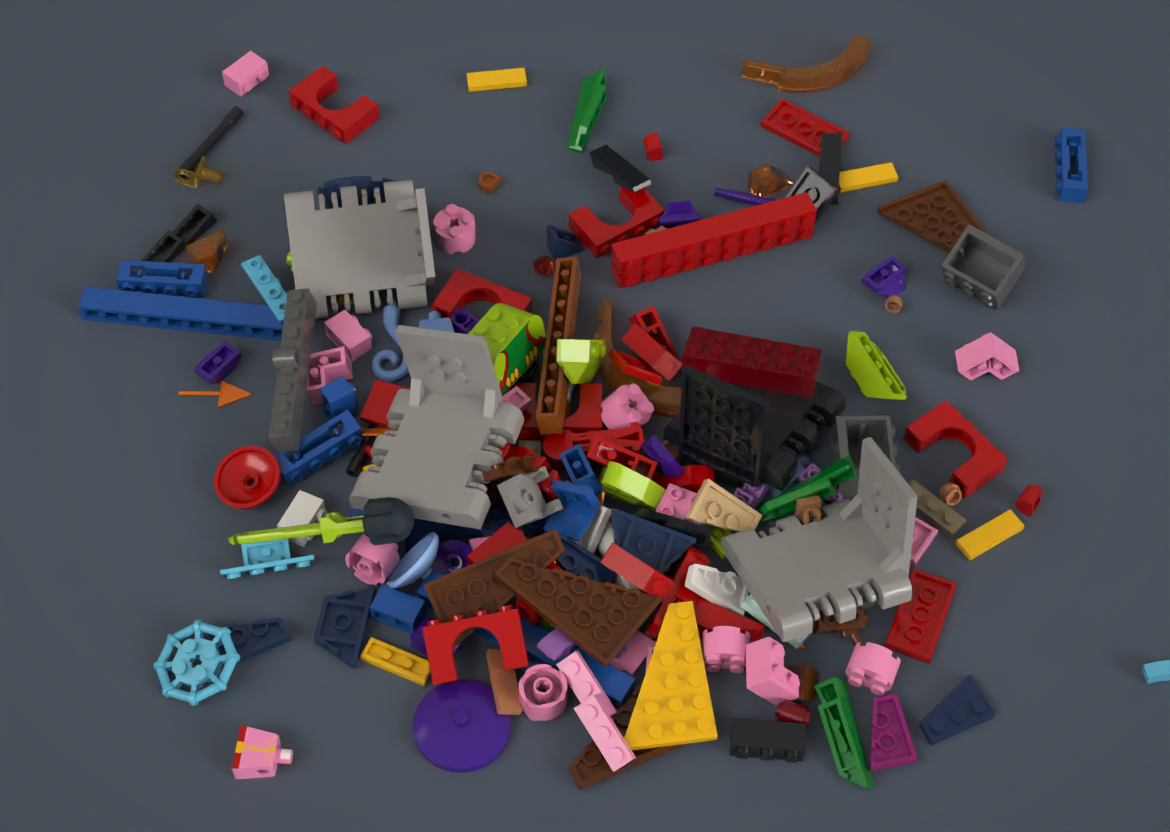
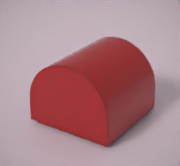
[643,132,663,161]
[1015,484,1042,517]

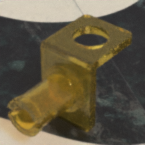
[174,156,223,188]

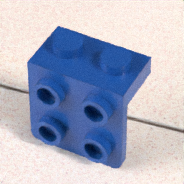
[543,480,602,541]

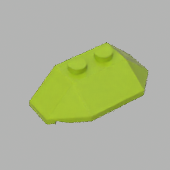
[846,331,907,400]
[557,339,606,384]

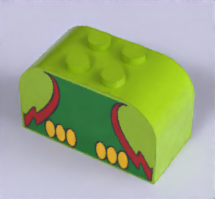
[468,303,546,396]

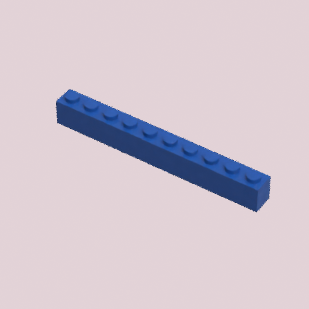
[78,287,284,341]
[417,570,635,710]

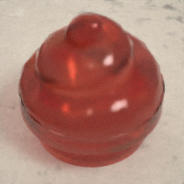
[533,256,555,277]

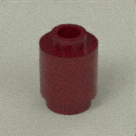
[775,699,812,730]

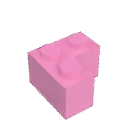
[955,332,1019,380]
[306,346,353,406]
[746,637,800,706]

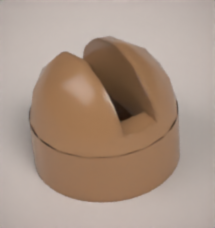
[884,295,903,314]

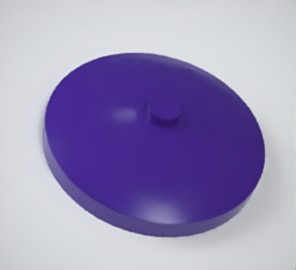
[413,680,511,773]

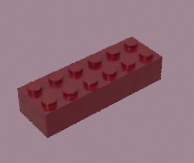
[682,326,822,398]

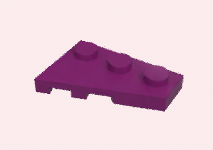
[869,693,918,772]

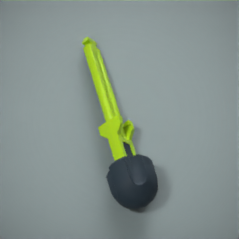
[228,497,414,545]

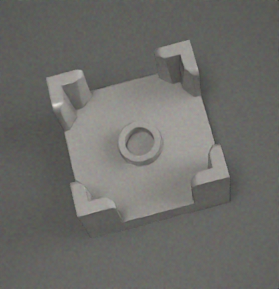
[497,466,563,528]

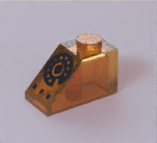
[747,164,793,197]
[185,229,227,273]

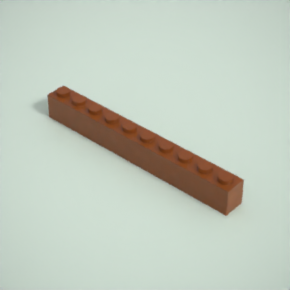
[536,257,582,435]

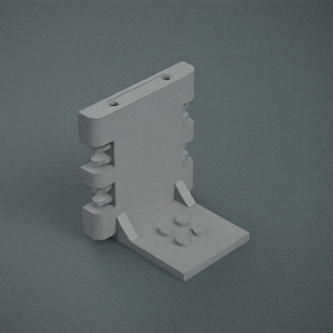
[284,179,435,320]
[349,325,524,530]
[721,437,918,642]

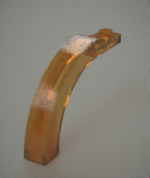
[742,35,872,93]
[594,299,681,417]

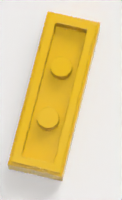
[466,67,527,92]
[839,162,898,193]
[955,509,1025,561]
[360,637,431,686]

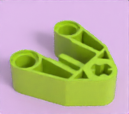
[598,461,666,511]

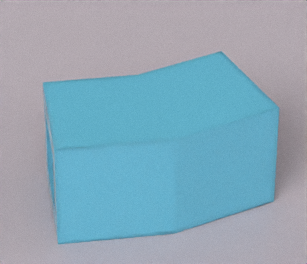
[1142,660,1170,684]

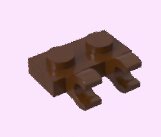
[482,455,539,482]

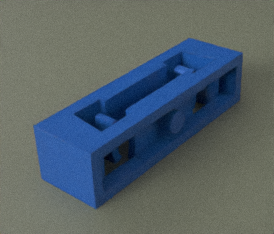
[1054,127,1088,203]
[116,260,208,298]
[274,409,365,486]

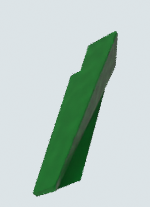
[567,69,607,153]
[754,455,857,526]
[814,677,874,790]

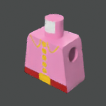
[232,726,293,779]

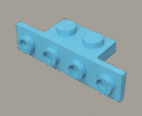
[241,255,288,323]
[220,539,315,579]

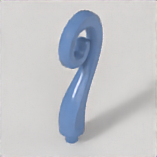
[372,301,409,382]

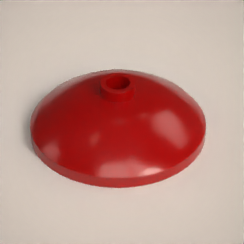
[214,446,281,510]

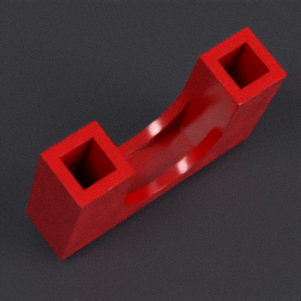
[288,66,380,144]
[569,187,665,259]
[432,268,532,323]
[514,383,602,440]
[904,400,1008,499]
[467,522,568,626]
[422,605,529,685]

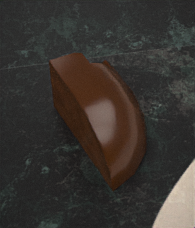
[786,664,819,701]

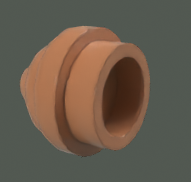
[939,483,962,506]

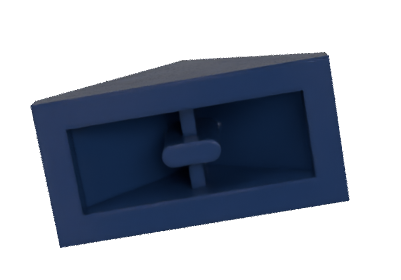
[547,225,585,261]

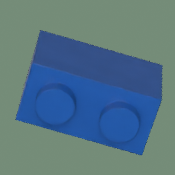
[320,376,359,428]
[559,444,603,494]
[370,585,426,634]

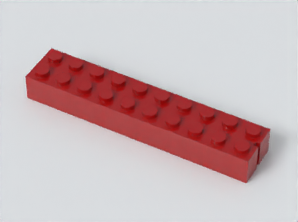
[610,192,817,289]

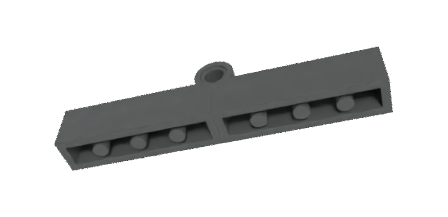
[268,288,317,452]

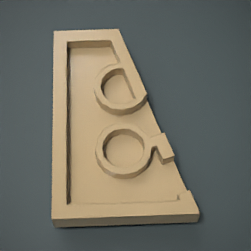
[684,479,762,532]

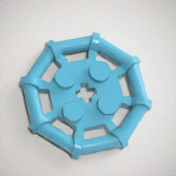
[153,619,240,706]

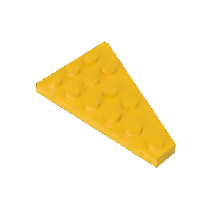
[624,601,718,750]

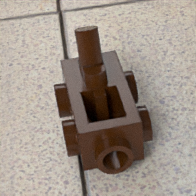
[813,609,868,647]

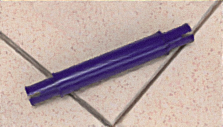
[714,187,776,206]

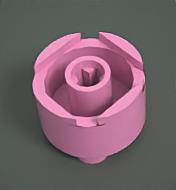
[433,204,476,254]
[600,383,654,430]
[345,533,400,586]
[702,626,750,673]
[845,642,901,696]
[519,664,567,721]

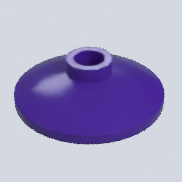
[432,540,473,575]

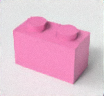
[222,51,269,97]
[324,310,373,362]

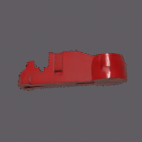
[543,422,645,470]
[497,443,562,502]
[643,546,710,639]

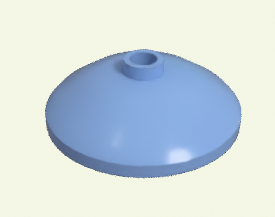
[386,532,439,588]

